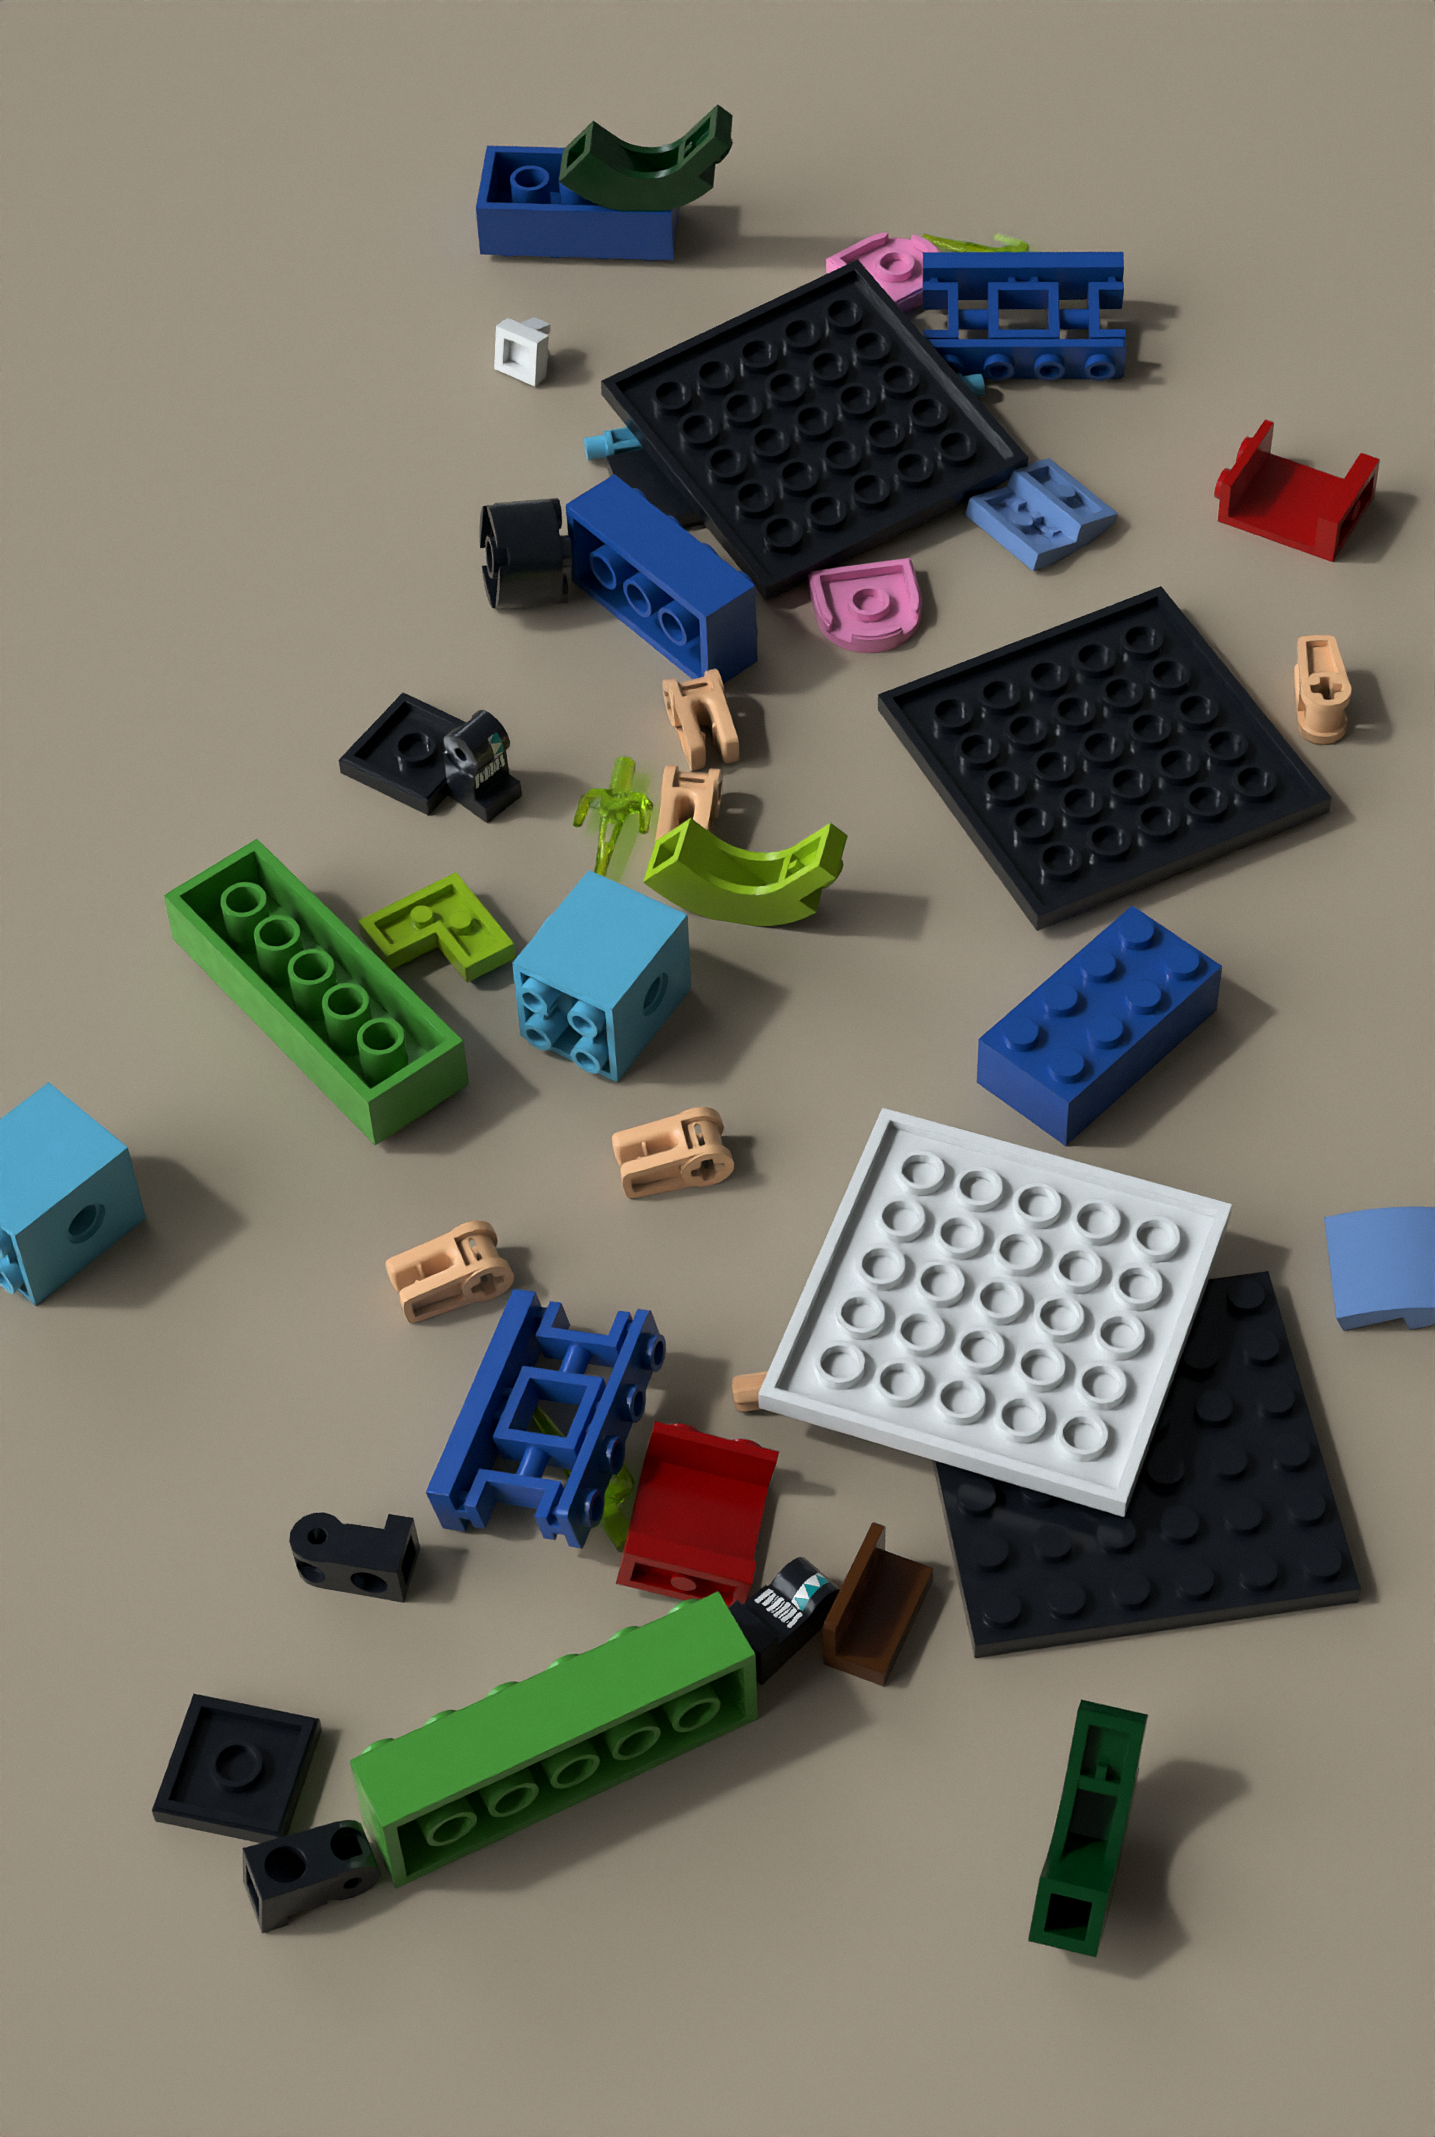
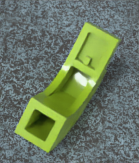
[643,818,848,926]

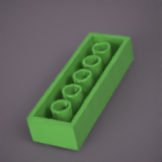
[163,839,469,1146]
[349,1591,758,1888]

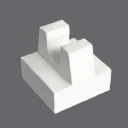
[494,317,551,387]

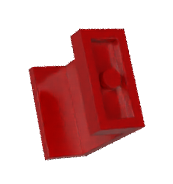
[1214,420,1380,562]
[616,1421,779,1608]

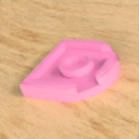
[826,232,940,313]
[807,558,922,653]

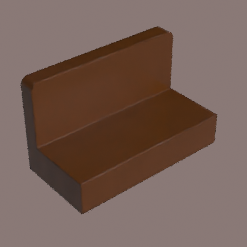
[823,1522,933,1687]

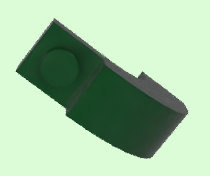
[559,104,733,212]
[1028,1699,1148,1957]

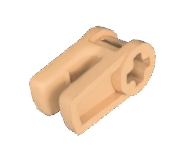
[1293,635,1352,745]
[662,669,739,772]
[655,765,723,842]
[612,1107,734,1198]
[386,1220,514,1323]

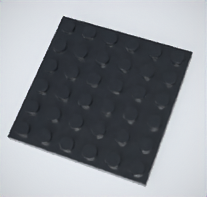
[601,259,1029,601]
[878,586,1332,931]
[932,1271,1361,1658]

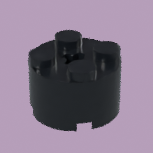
[479,498,573,609]

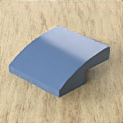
[965,458,1118,571]
[1324,1206,1435,1331]

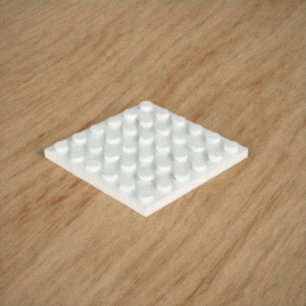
[758,1108,1232,1517]

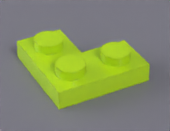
[358,872,516,983]

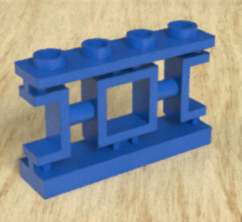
[922,252,1127,381]
[425,1289,666,1549]

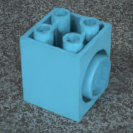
[512,870,691,1082]
[0,1082,146,1306]

